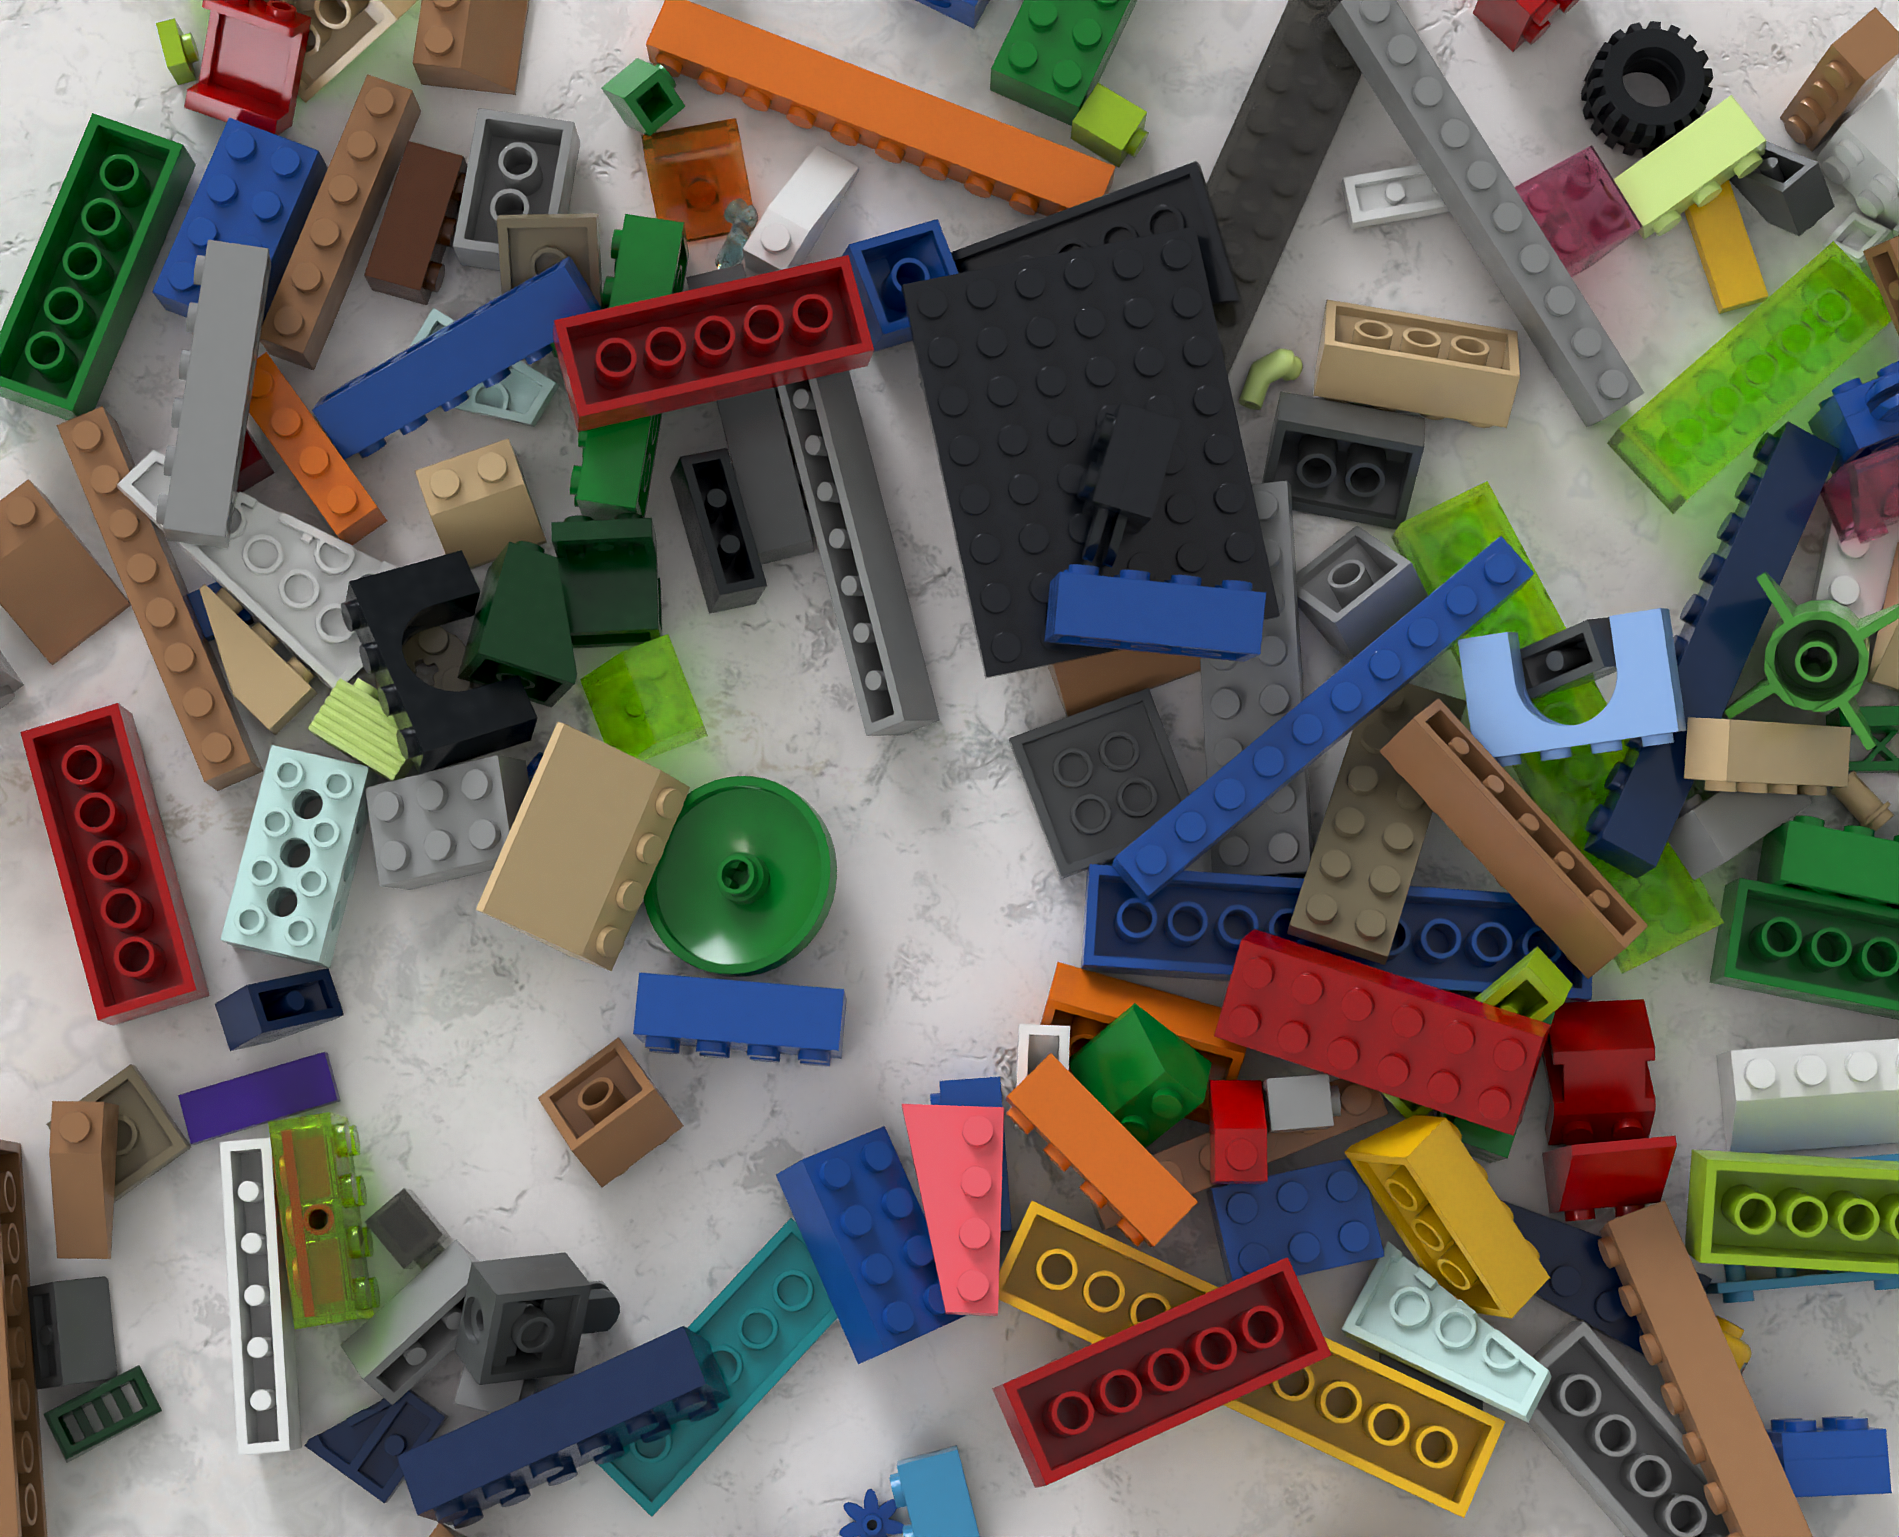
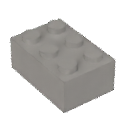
[453,108,580,271]
[365,755,530,890]

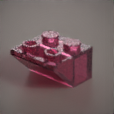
[1515,145,1642,277]

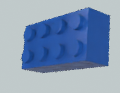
[152,117,328,325]
[1044,564,1266,662]
[633,973,847,1067]
[776,1126,966,1364]

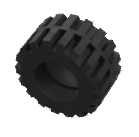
[1581,21,1713,157]

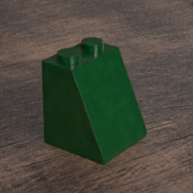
[457,541,577,708]

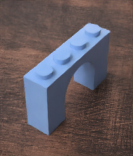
[1458,608,1687,767]

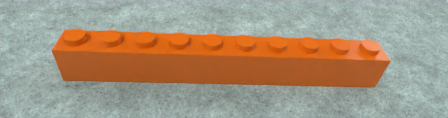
[646,0,1115,216]

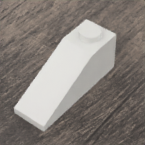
[743,144,859,275]

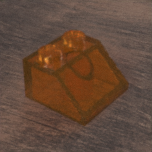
[641,118,756,242]

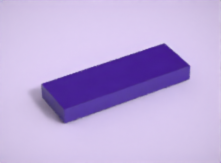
[178,1052,341,1145]

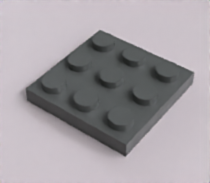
[1009,688,1190,879]

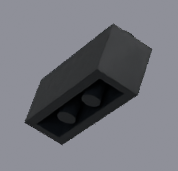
[670,448,767,614]

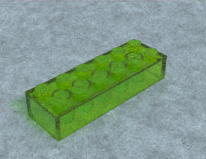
[1607,241,1892,514]

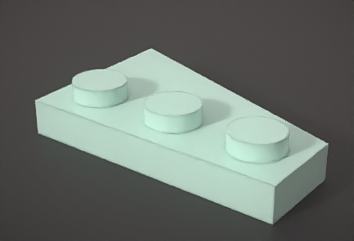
[410,308,560,427]

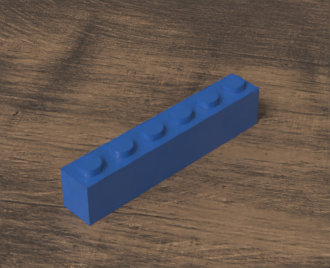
[312,256,601,460]

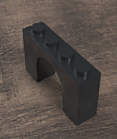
[341,550,538,775]

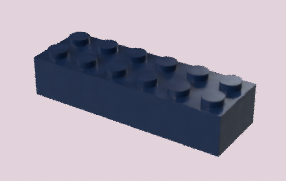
[397,1326,730,1529]

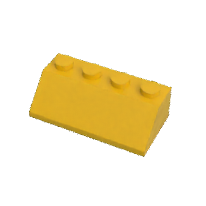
[1344,1115,1550,1319]

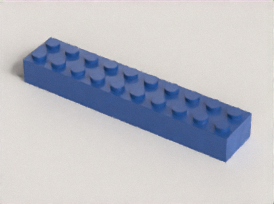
[1081,864,1592,1003]

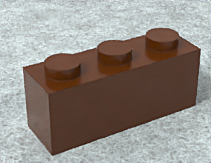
[364,141,467,305]

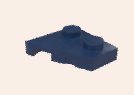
[304,1389,448,1503]

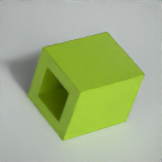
[1070,83,1149,167]

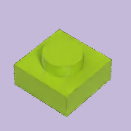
[156,18,200,85]

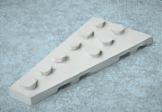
[117,450,399,690]

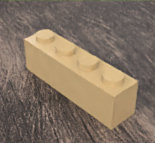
[1684,717,1851,796]

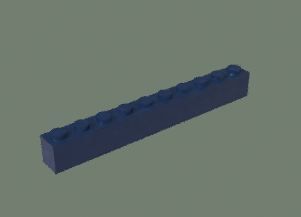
[1583,421,1839,879]

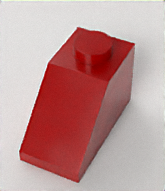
[1209,1080,1268,1184]

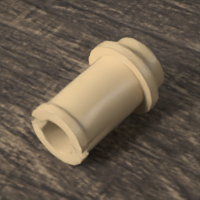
[1829,770,1894,832]

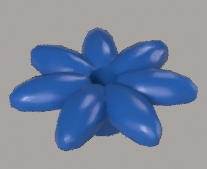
[839,1489,904,1537]

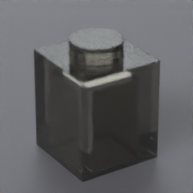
[365,1188,450,1270]

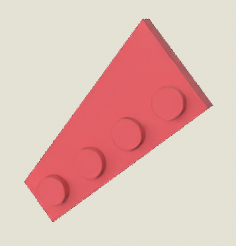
[902,1104,1004,1316]

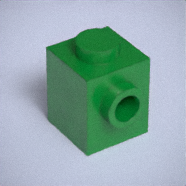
[601,58,686,137]

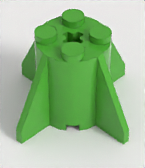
[1724,571,1899,751]

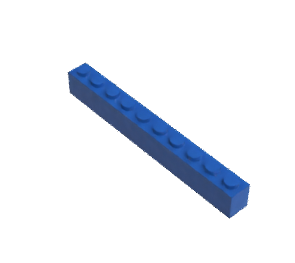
[1111,536,1534,904]

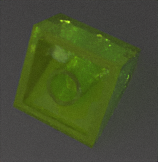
[580,634,708,761]

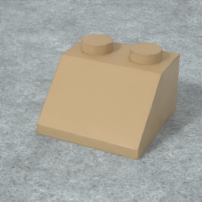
[415,438,547,569]

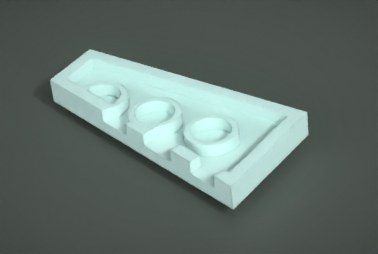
[1341,1241,1552,1423]

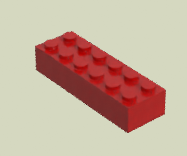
[553,255,874,432]
[20,703,210,1026]
[1214,929,1551,1136]
[992,1257,1332,1488]

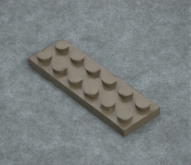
[1287,683,1466,965]

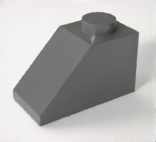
[1729,141,1835,236]
[1520,617,1617,700]

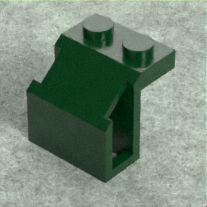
[551,513,663,648]

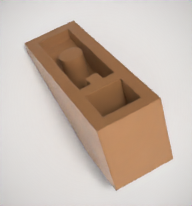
[49,1101,119,1259]

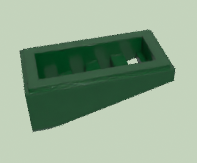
[43,1365,162,1463]

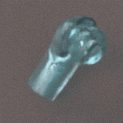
[715,199,758,269]

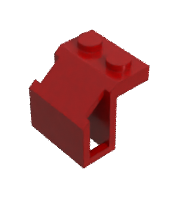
[1542,999,1656,1146]

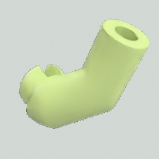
[1238,349,1303,410]

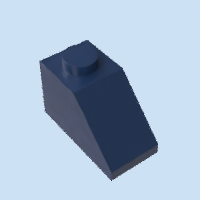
[215,968,344,1051]

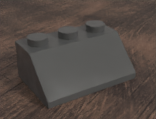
[1262,391,1425,530]

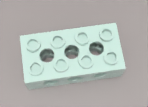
[220,745,379,968]

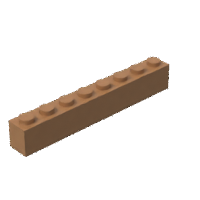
[56,406,263,791]
[1598,1200,1813,1537]

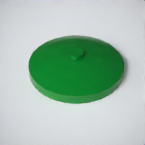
[644,776,837,977]

